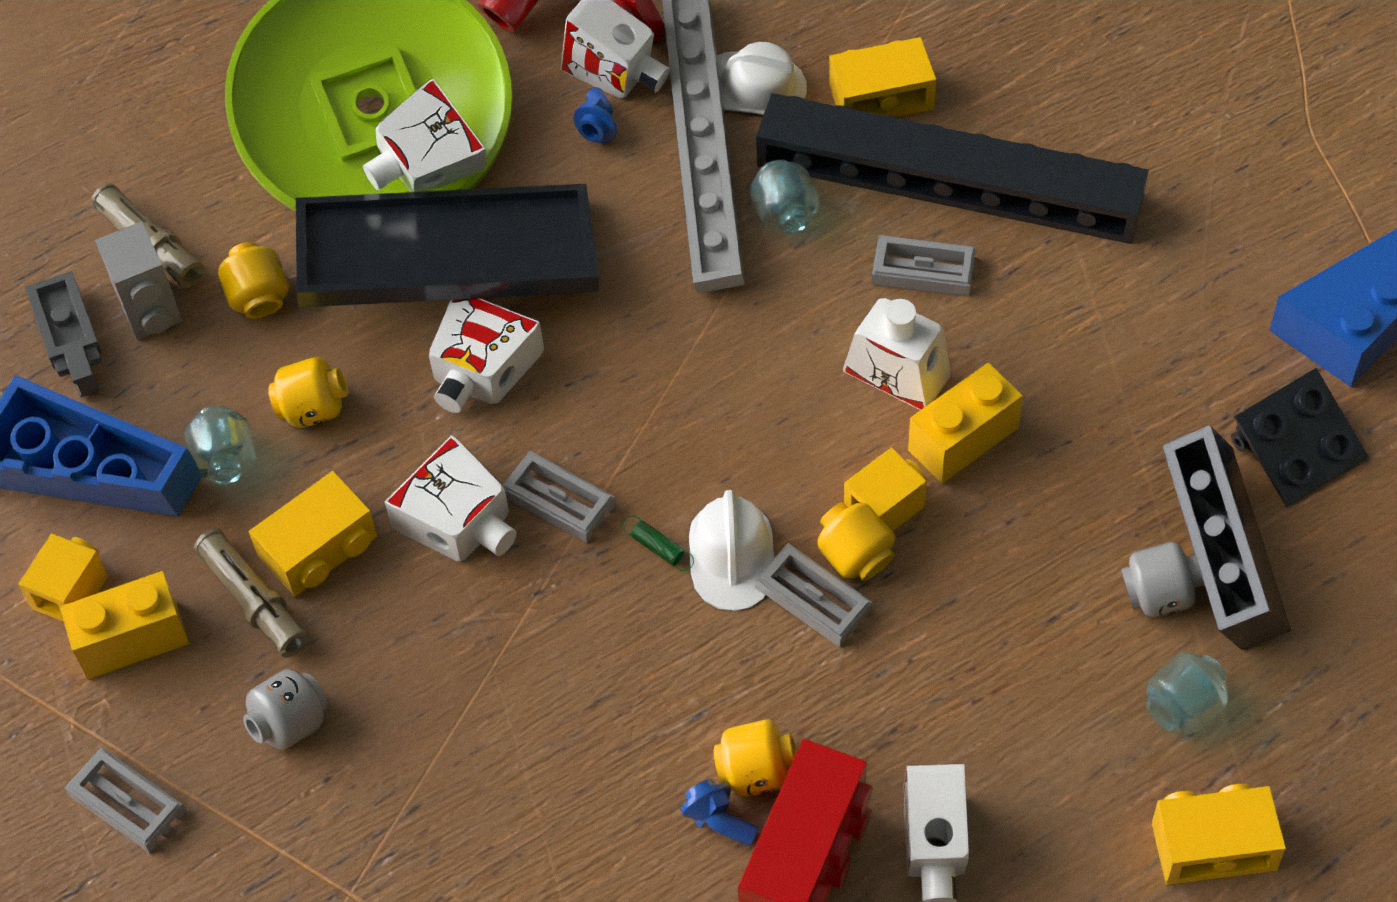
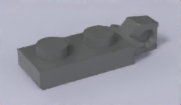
[25,271,102,398]

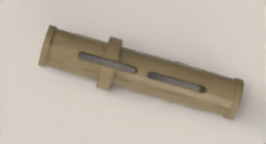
[91,183,204,288]
[194,528,309,658]

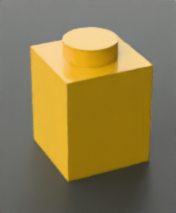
[844,447,927,531]
[18,533,108,622]

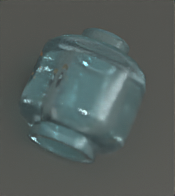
[750,160,820,233]
[184,406,256,484]
[1146,652,1229,734]

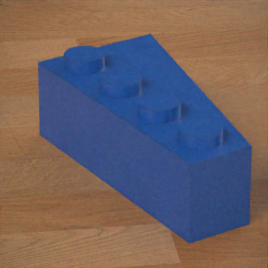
[1269,229,1397,387]
[0,375,204,517]

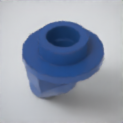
[573,87,618,144]
[680,779,758,846]

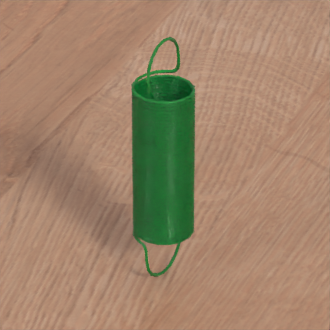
[622,516,694,571]

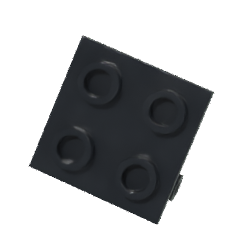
[1231,368,1369,507]

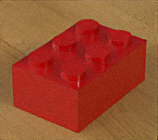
[738,738,873,902]

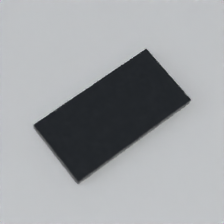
[296,184,599,308]

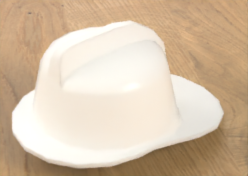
[717,42,807,115]
[689,490,774,612]

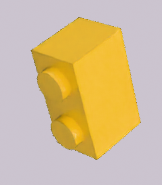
[829,37,936,117]
[908,362,1023,484]
[249,471,378,597]
[59,571,190,680]
[1152,784,1286,885]

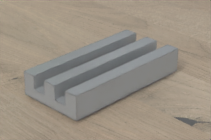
[872,235,976,296]
[502,451,616,543]
[755,543,872,647]
[65,747,186,854]

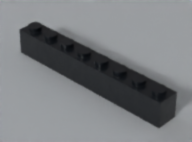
[756,93,1149,244]

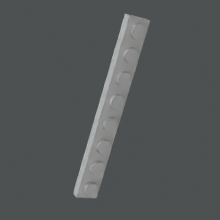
[662,0,745,294]

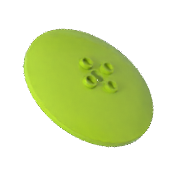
[225,0,512,212]

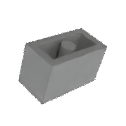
[95,221,183,340]

